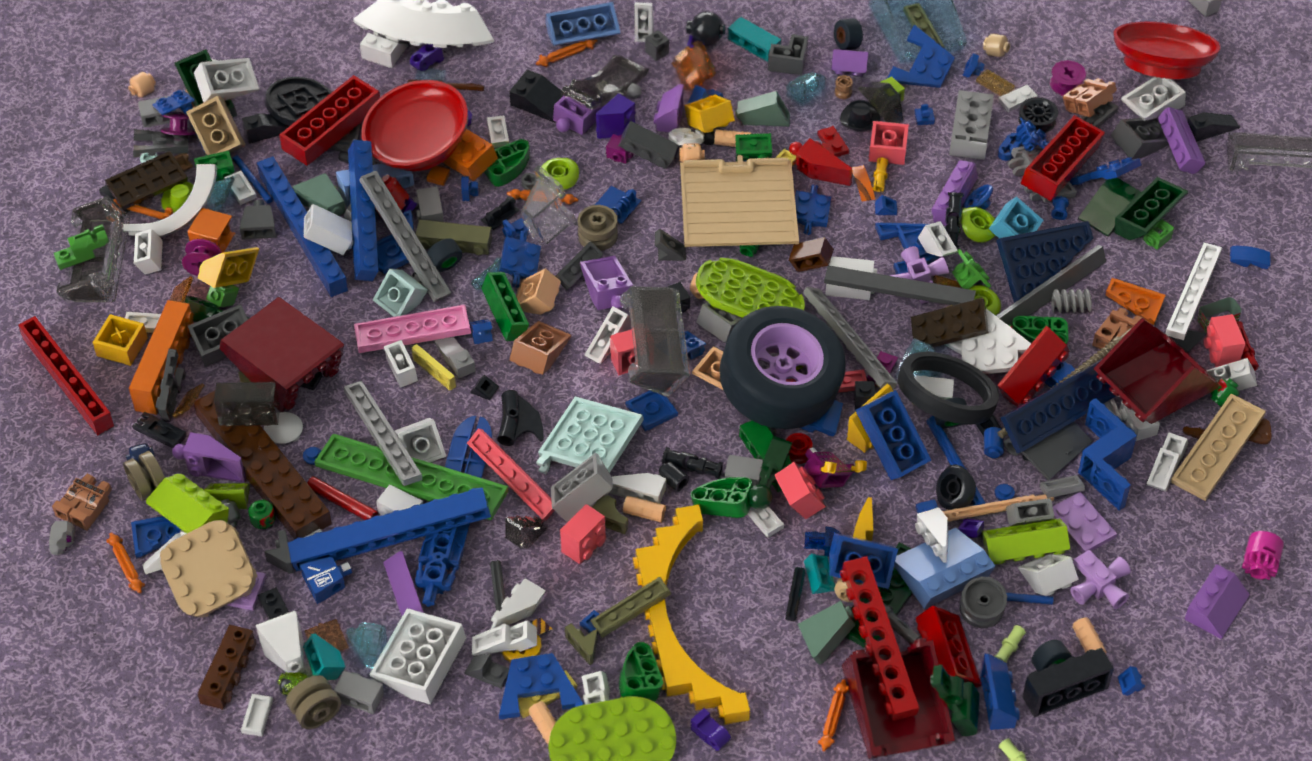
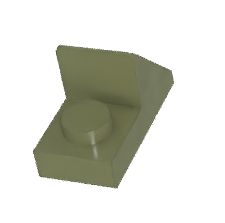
[565,623,598,665]

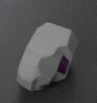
[49,521,75,555]

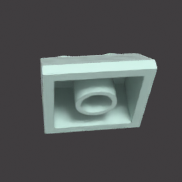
[373,269,428,317]

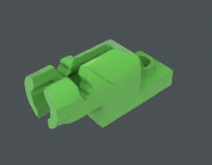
[54,224,109,270]

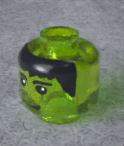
[277,671,308,696]

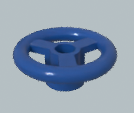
[963,184,993,210]

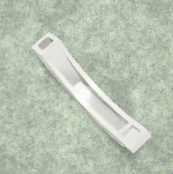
[123,164,217,237]

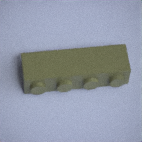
[416,220,492,255]

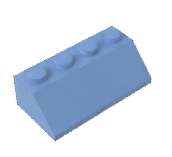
[545,2,621,46]

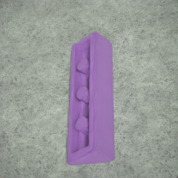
[383,551,424,616]

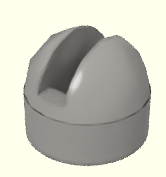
[627,83,641,98]

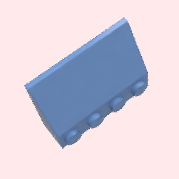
[894,528,995,609]

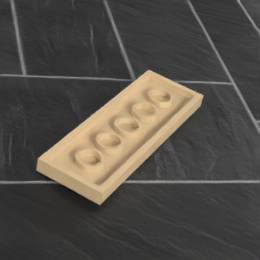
[1171,394,1266,501]

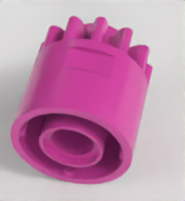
[1242,531,1284,580]

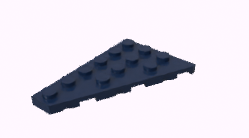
[996,221,1093,303]

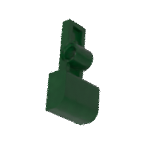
[931,665,980,736]

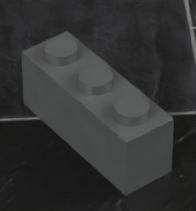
[618,121,678,169]

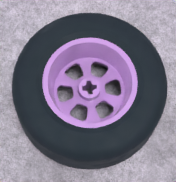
[720,306,846,429]

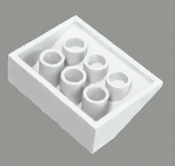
[370,608,466,704]

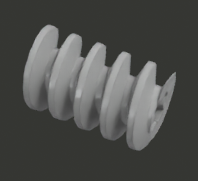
[1051,289,1092,313]

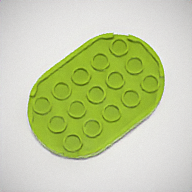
[696,258,805,318]
[548,697,676,761]

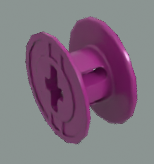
[1050,60,1086,96]
[161,111,196,135]
[182,239,222,276]

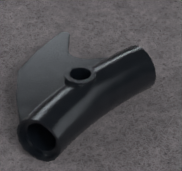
[497,390,544,446]

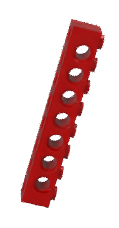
[840,556,919,721]

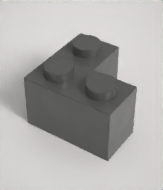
[768,34,808,75]

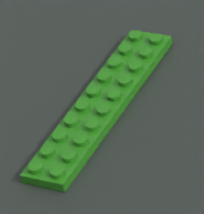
[314,434,509,521]

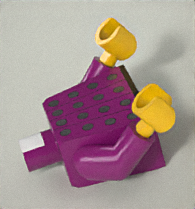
[804,447,867,488]

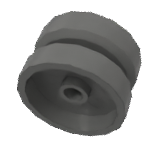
[960,576,1007,629]

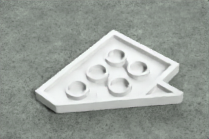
[962,309,1031,374]

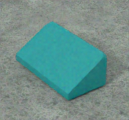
[804,553,835,594]

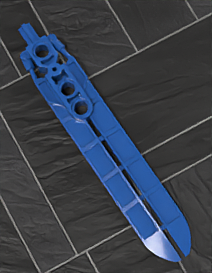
[415,416,492,607]

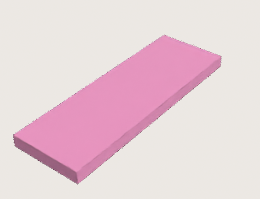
[354,305,471,353]

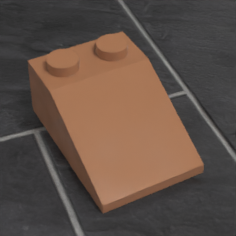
[509,321,571,375]

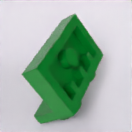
[735,133,772,161]
[194,150,235,181]

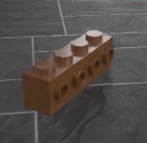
[197,624,256,710]

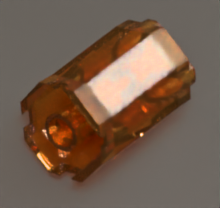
[672,41,716,91]

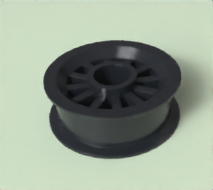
[1018,97,1058,133]

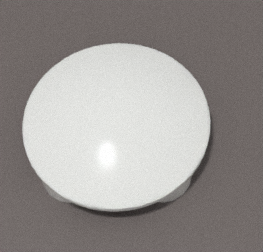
[264,412,303,444]

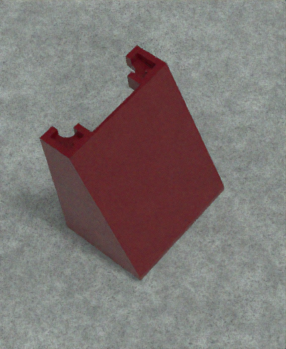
[220,297,344,412]
[841,638,955,759]

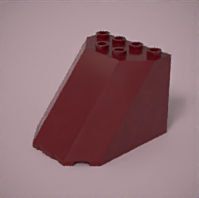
[1094,318,1220,424]

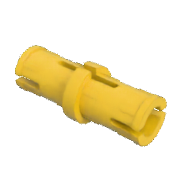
[873,158,888,192]

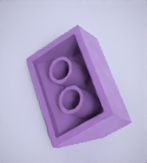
[1184,564,1250,639]

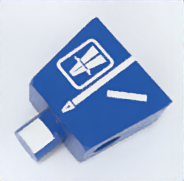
[300,557,352,604]

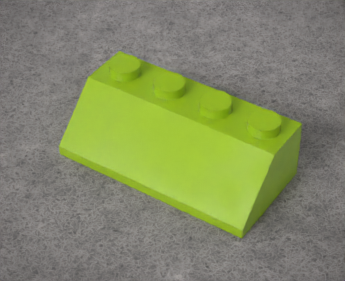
[146,474,229,533]
[981,518,1070,564]

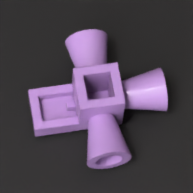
[890,247,949,305]
[1071,550,1131,609]

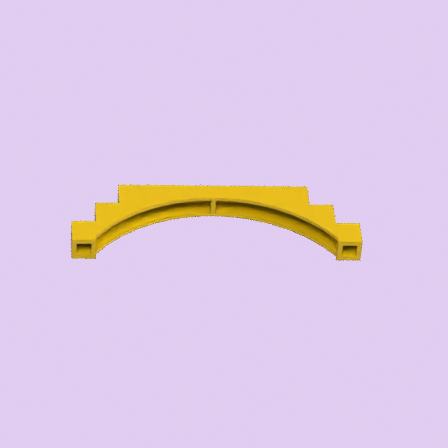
[632,505,750,725]

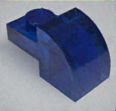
[804,526,841,557]

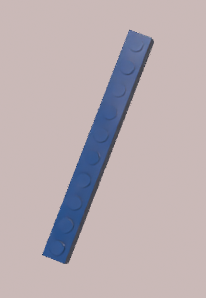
[257,156,348,297]
[288,487,491,572]

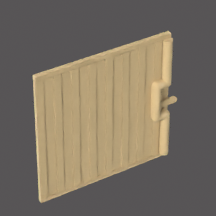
[680,155,799,247]

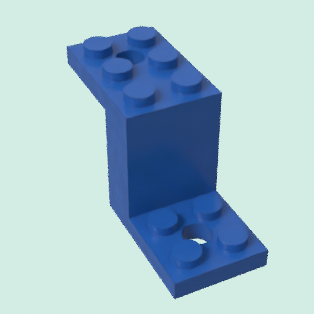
[1078,398,1137,511]

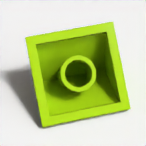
[204,483,250,509]

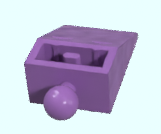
[553,89,608,135]
[580,256,633,310]
[172,432,246,483]

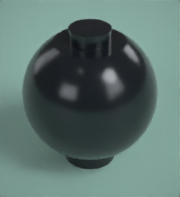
[686,11,726,46]

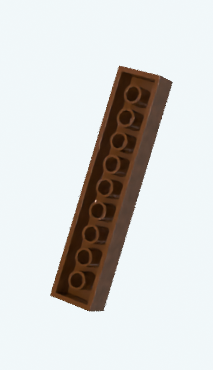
[193,384,332,540]

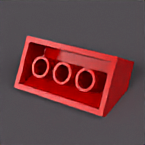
[998,326,1070,407]
[915,605,982,687]

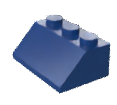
[829,533,898,589]
[980,654,1020,730]

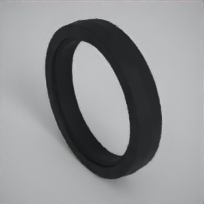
[898,352,999,425]

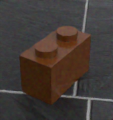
[789,237,834,272]

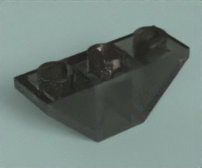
[858,82,903,123]
[505,515,548,548]

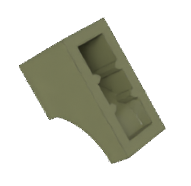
[592,495,628,534]

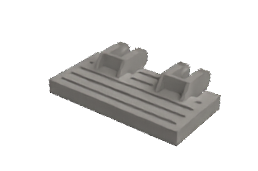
[1007,145,1077,203]

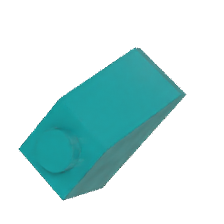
[303,634,346,680]

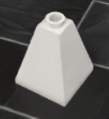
[256,611,304,673]

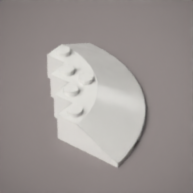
[353,0,494,48]

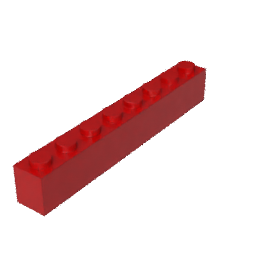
[18,316,114,435]

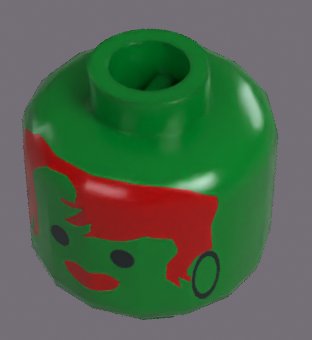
[1210,378,1240,407]
[248,500,276,529]

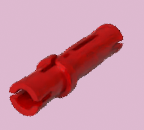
[1236,321,1259,371]

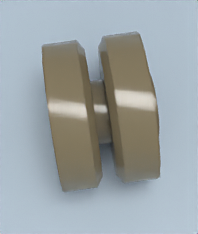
[577,205,618,251]
[123,450,165,501]
[286,675,341,729]

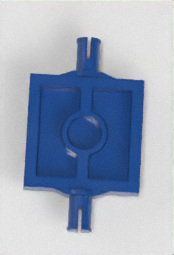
[795,184,831,235]
[499,230,541,288]

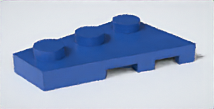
[131,516,181,559]

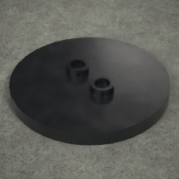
[265,77,332,126]

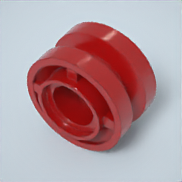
[786,433,813,464]

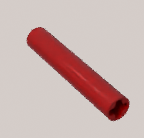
[307,476,378,520]

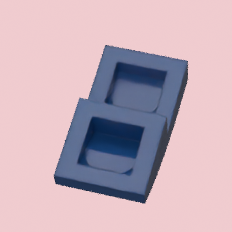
[1230,246,1270,269]

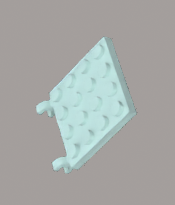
[536,397,644,474]

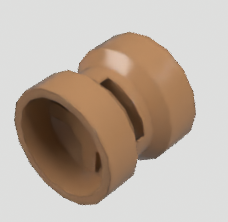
[835,75,853,99]

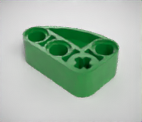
[484,139,530,187]
[1012,316,1069,344]
[691,477,753,518]
[619,642,663,702]

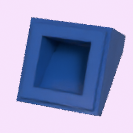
[875,195,898,215]

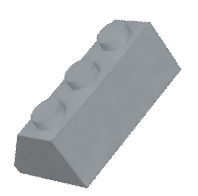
[551,453,613,522]

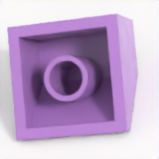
[831,49,868,76]
[654,84,684,132]

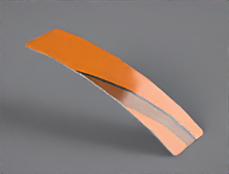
[851,165,876,202]

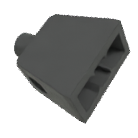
[240,200,277,240]

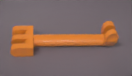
[109,199,173,220]

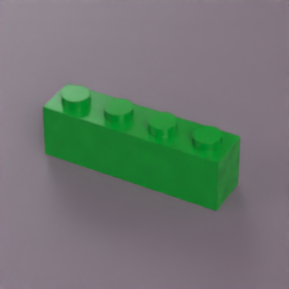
[481,272,529,341]
[739,420,792,492]

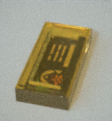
[976,69,1015,96]

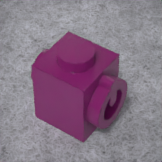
[606,134,634,164]

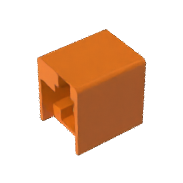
[188,208,235,253]

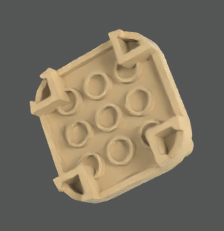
[160,520,257,618]

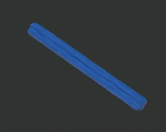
[926,416,986,506]

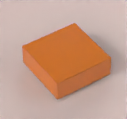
[427,166,450,186]

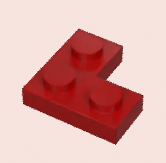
[817,126,849,157]

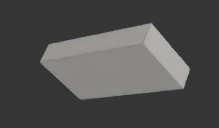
[1040,475,1085,498]

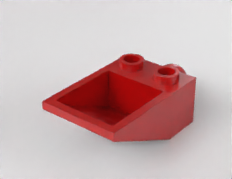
[789,138,852,186]

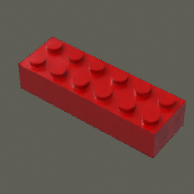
[279,75,380,166]
[1020,115,1105,201]

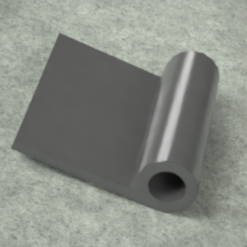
[1004,422,1092,481]

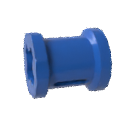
[1051,196,1069,220]

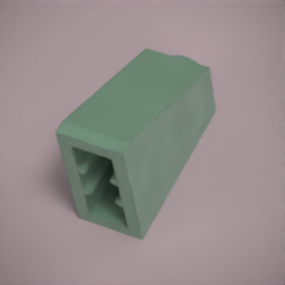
[736,91,790,127]
[293,173,346,216]
[798,601,855,665]

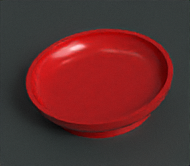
[1114,21,1220,79]
[362,80,468,171]

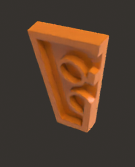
[1105,278,1166,325]

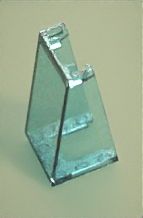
[868,0,967,64]

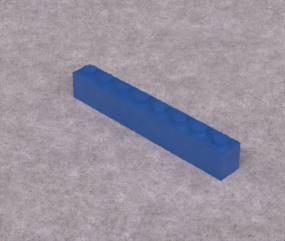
[348,140,378,281]

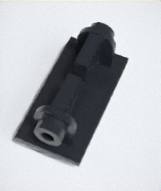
[481,197,520,230]

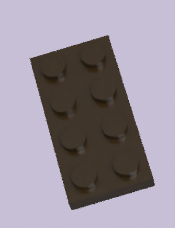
[105,151,188,210]
[911,298,989,351]

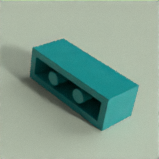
[728,17,781,62]

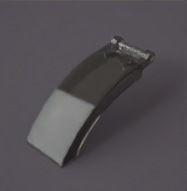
[561,55,649,109]

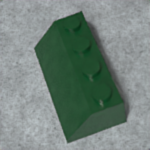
[174,49,237,118]
[1115,177,1188,241]

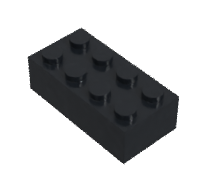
[1022,648,1114,717]

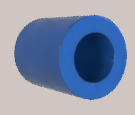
[984,427,1004,458]

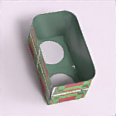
[1197,297,1242,333]

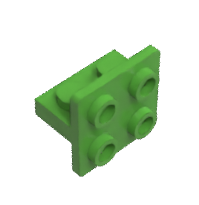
[952,249,991,289]

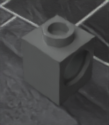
[645,30,669,61]

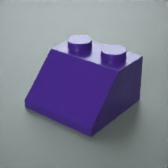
[596,93,636,139]

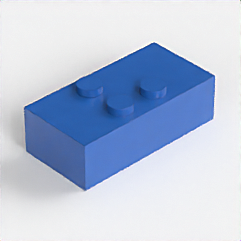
[855,390,931,480]

